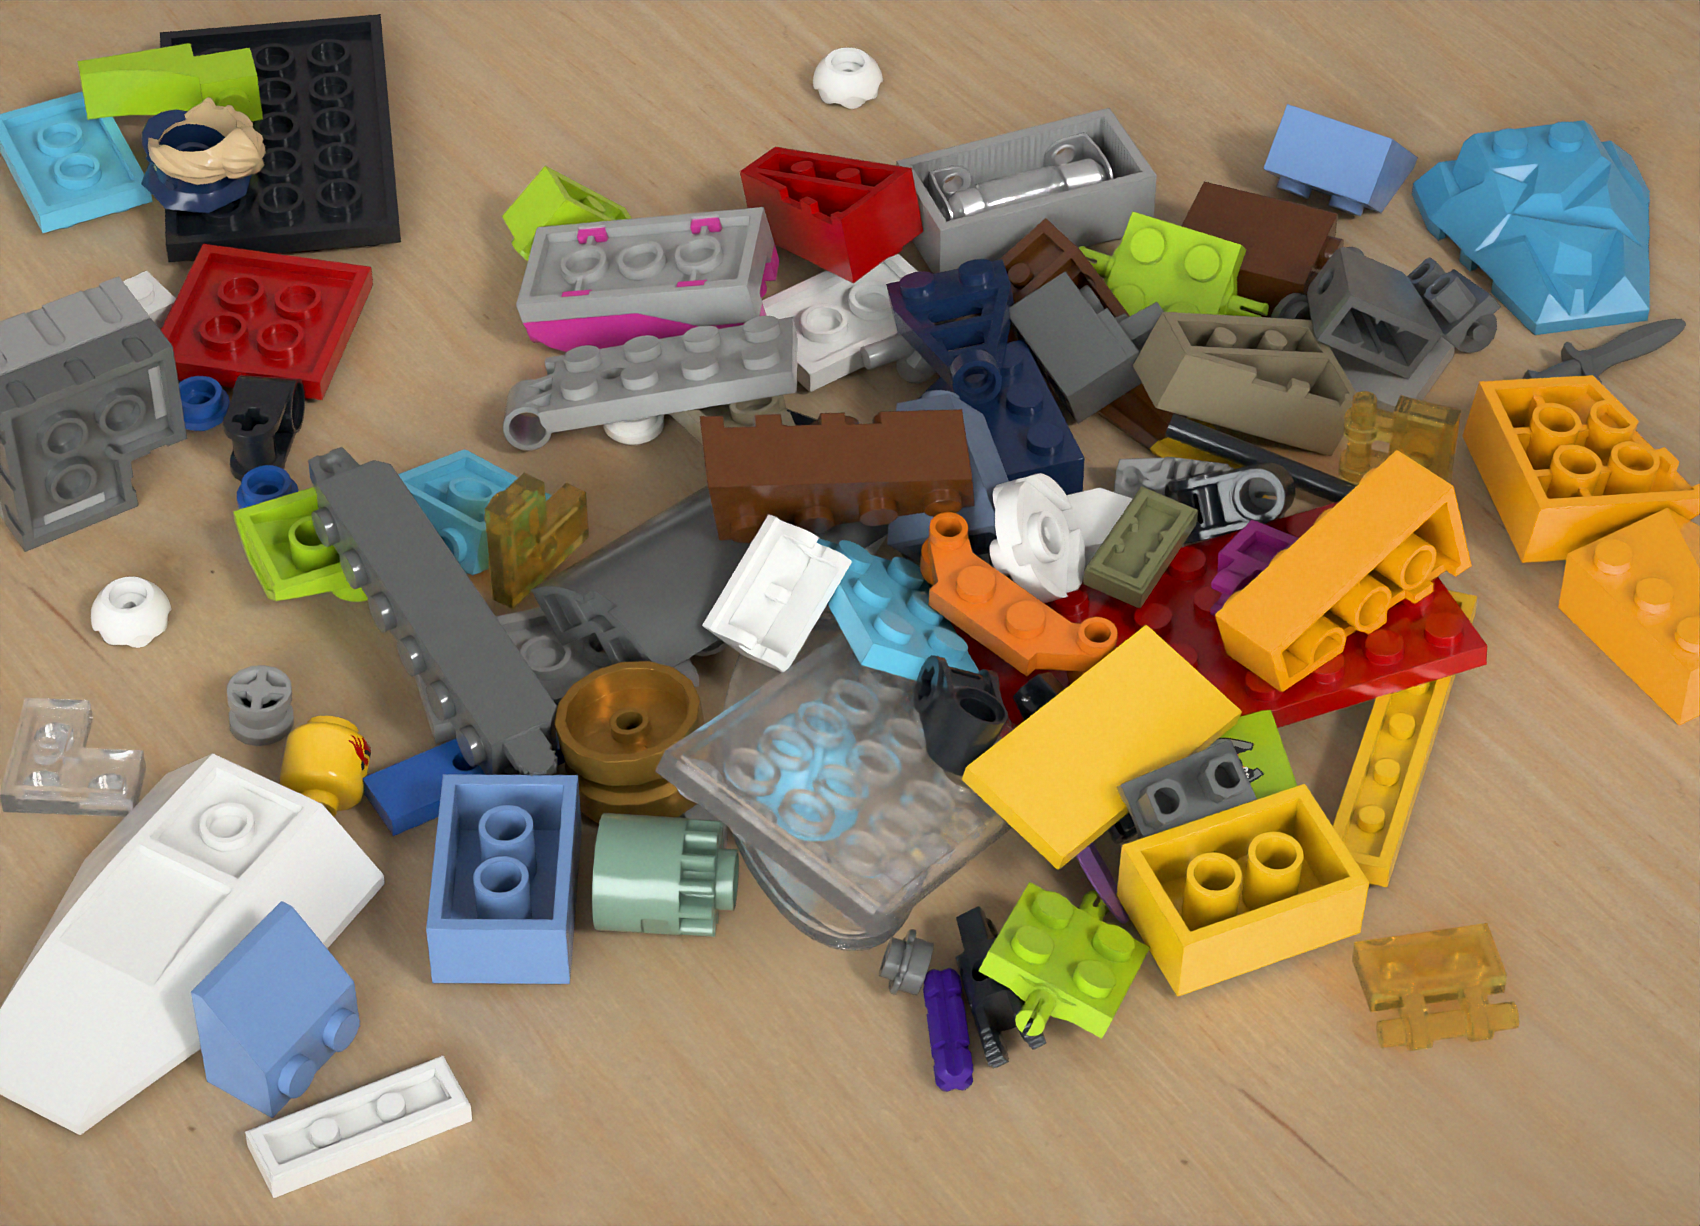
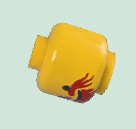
[279,716,371,817]

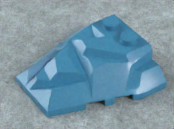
[1412,120,1650,335]

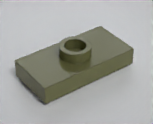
[1083,486,1198,608]

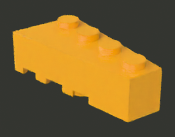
[1215,450,1472,692]

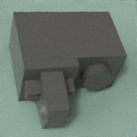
[1009,272,1164,424]

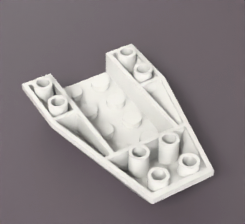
[0,753,385,1135]

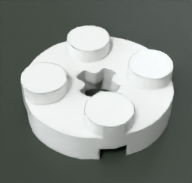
[989,473,1086,603]

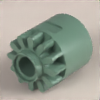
[592,813,739,937]

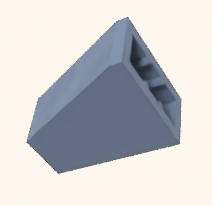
[887,390,1009,563]

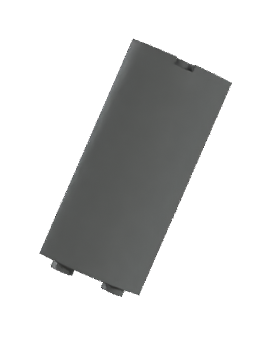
[531,485,889,667]

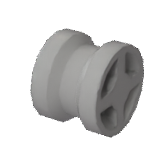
[227,665,294,746]

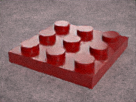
[161,244,373,400]

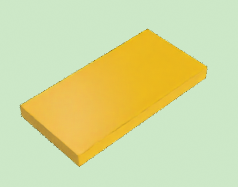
[961,625,1242,870]

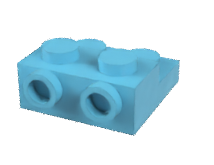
[398,449,559,575]

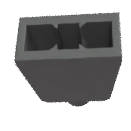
[1307,247,1443,379]

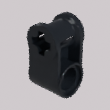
[223,375,305,481]
[1168,463,1296,543]
[914,655,1008,776]

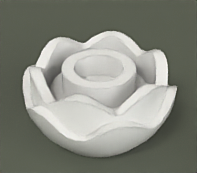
[813,48,883,109]
[91,577,172,648]

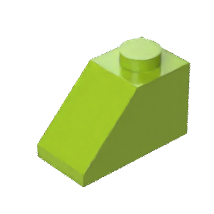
[502,166,632,261]

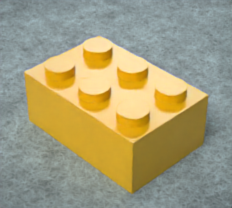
[1117,784,1369,997]

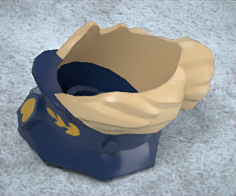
[141,98,266,213]

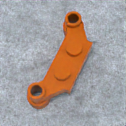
[920,512,1117,684]

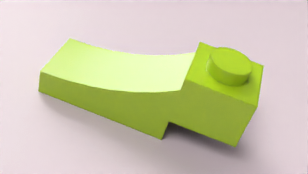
[77,43,263,121]

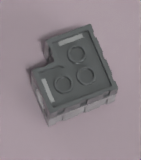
[0,276,187,552]

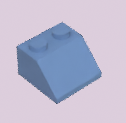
[1263,104,1418,217]
[191,901,360,1118]

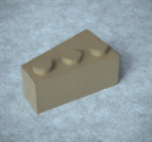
[1133,312,1363,456]

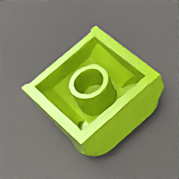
[233,487,368,602]

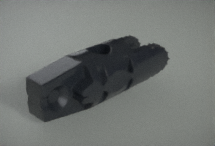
[955,906,1046,1069]

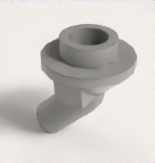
[860,332,936,384]

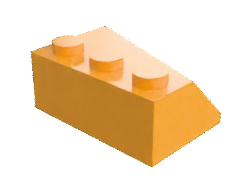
[1462,375,1700,563]
[1558,508,1700,726]

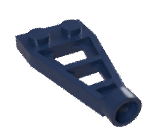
[886,259,1014,405]

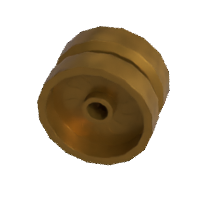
[555,661,713,823]

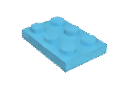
[0,91,153,233]
[817,538,979,681]

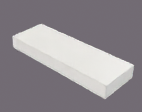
[245,1056,472,1198]

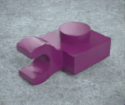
[1210,520,1299,616]

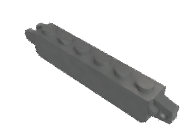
[308,447,558,776]

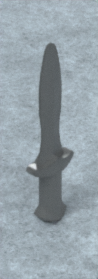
[1523,319,1686,384]

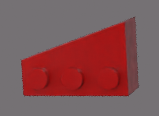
[740,147,924,284]

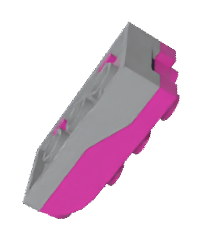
[516,207,780,352]

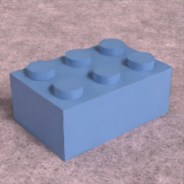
[426,774,582,984]

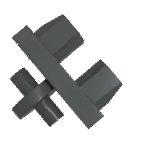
[1408,257,1501,353]
[1117,739,1257,839]

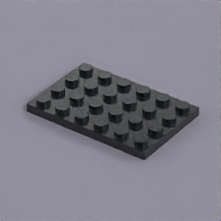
[160,14,401,263]

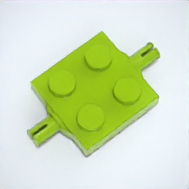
[1079,211,1269,317]
[979,881,1150,1039]

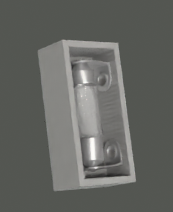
[896,108,1157,274]

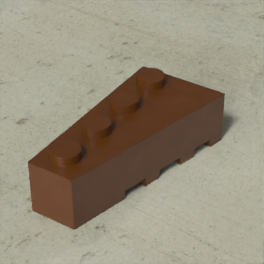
[699,409,974,543]

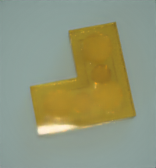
[484,472,589,610]

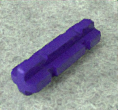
[923,968,974,1092]

